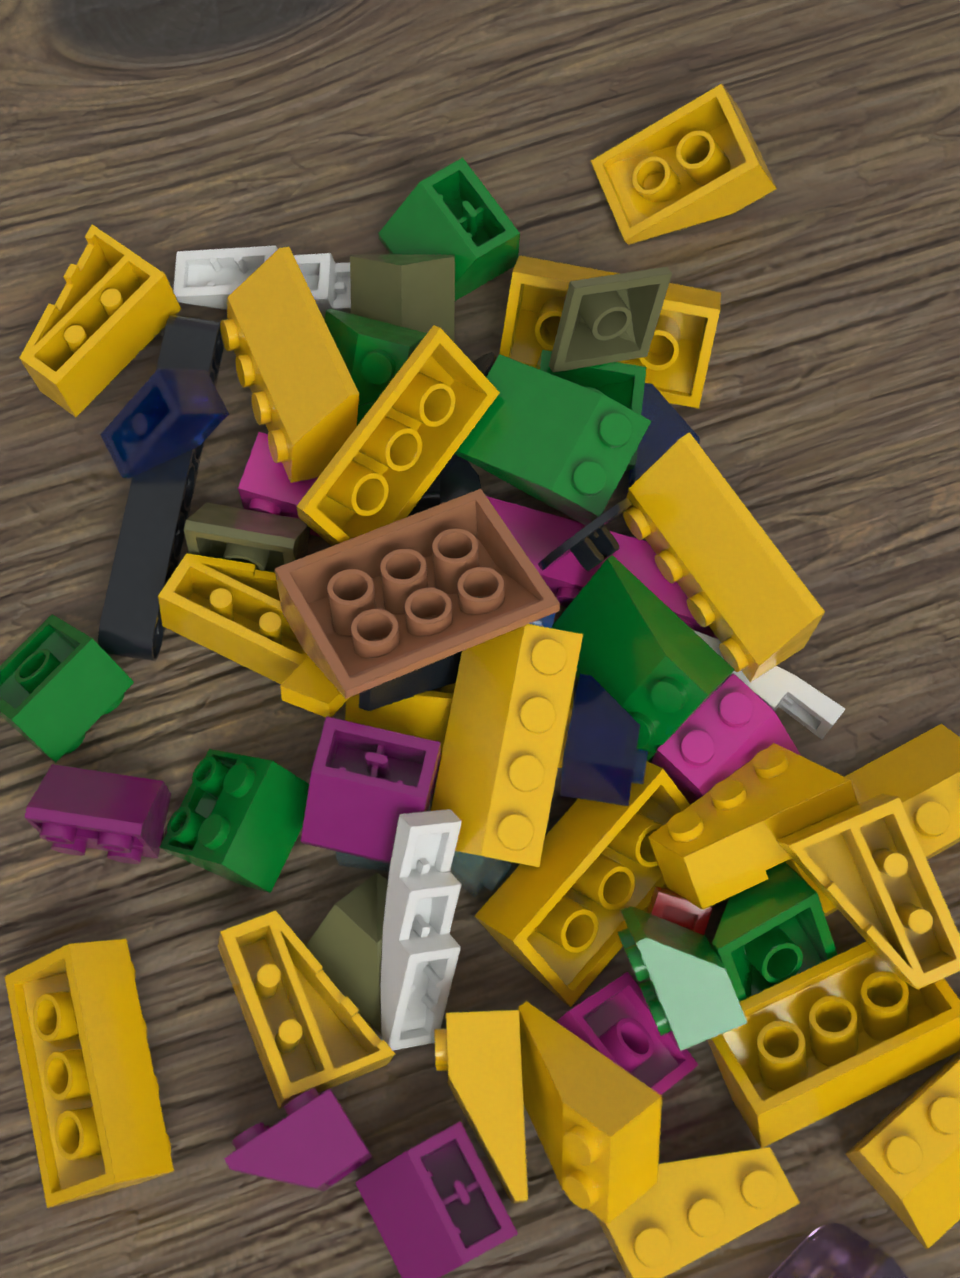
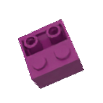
[301,716,441,864]
[24,764,171,864]
[224,1087,374,1191]
[355,1121,518,1278]

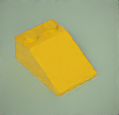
[591,84,777,245]
[518,1001,662,1224]
[434,1010,528,1203]

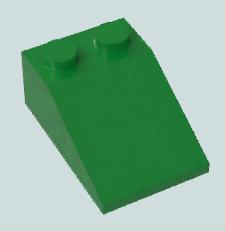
[454,354,651,526]
[552,555,735,761]

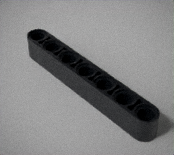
[98,315,224,661]

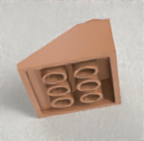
[274,489,560,699]

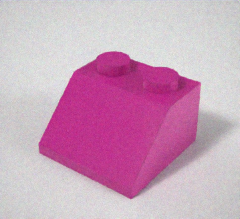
[651,673,801,805]
[556,972,699,1095]

